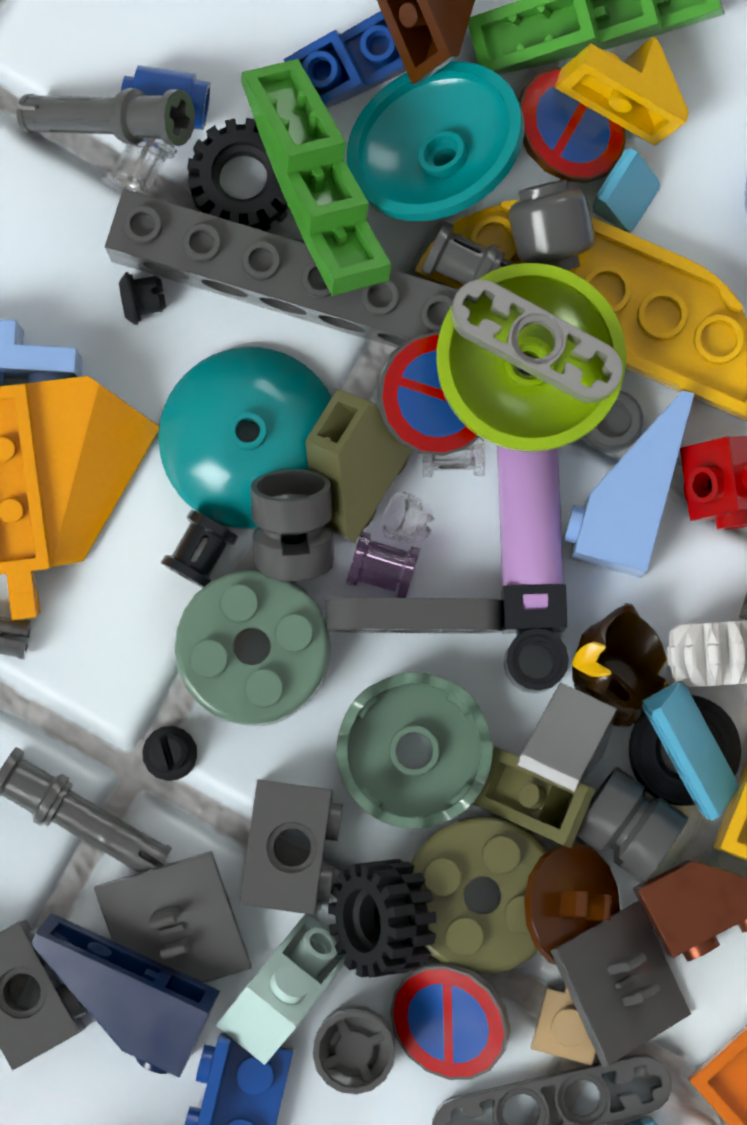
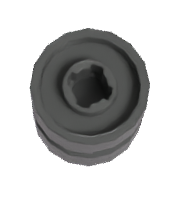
[250,469,334,581]
[576,766,689,883]
[312,1005,395,1095]

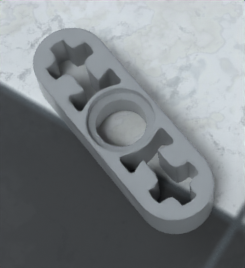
[451,280,622,403]

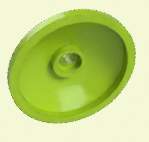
[436,263,626,452]

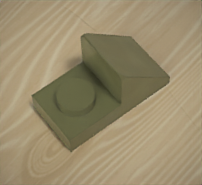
[473,746,595,848]

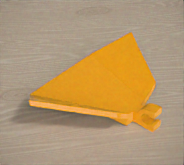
[0,376,159,620]

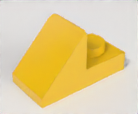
[555,37,689,146]

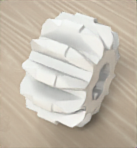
[667,620,747,687]

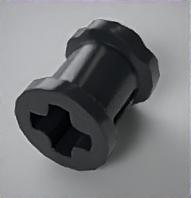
[160,510,239,588]

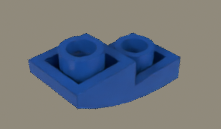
[283,11,406,108]

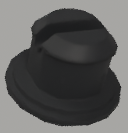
[118,272,166,325]
[142,726,197,781]

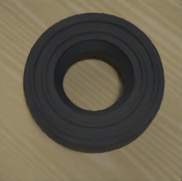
[629,695,741,806]

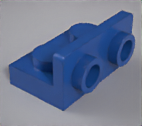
[185,1032,294,1125]

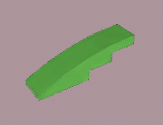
[468,0,725,74]
[241,59,391,296]

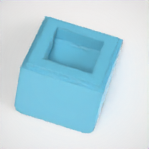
[593,147,660,233]

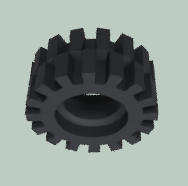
[187,118,288,231]
[328,859,437,978]

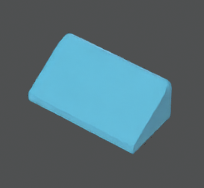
[641,681,738,821]

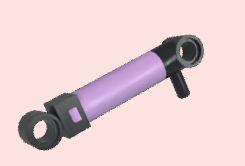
[497,368,569,694]

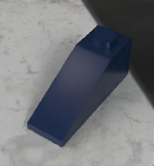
[31,913,220,1078]

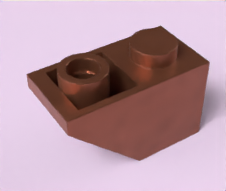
[632,860,747,962]

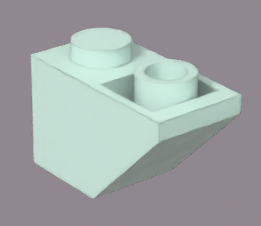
[216,914,347,1065]

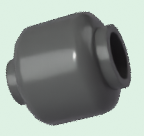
[508,179,595,270]

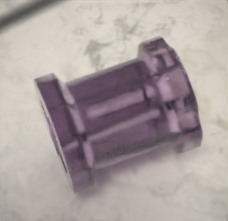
[346,531,421,598]

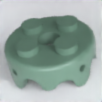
[174,569,331,726]
[336,672,493,829]

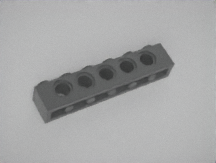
[105,189,458,348]

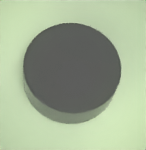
[584,391,644,453]

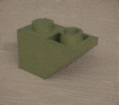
[305,389,412,543]

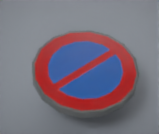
[377,331,480,456]
[390,963,510,1080]

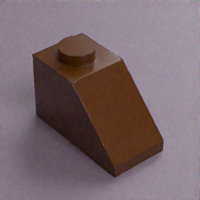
[377,0,475,84]

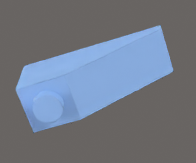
[564,390,694,578]

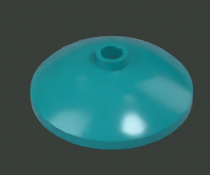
[346,61,525,221]
[159,347,332,529]

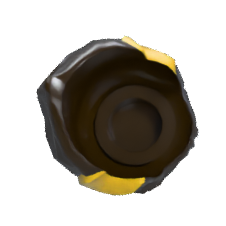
[572,603,669,727]

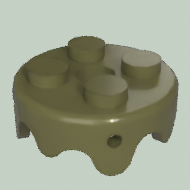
[410,817,547,974]

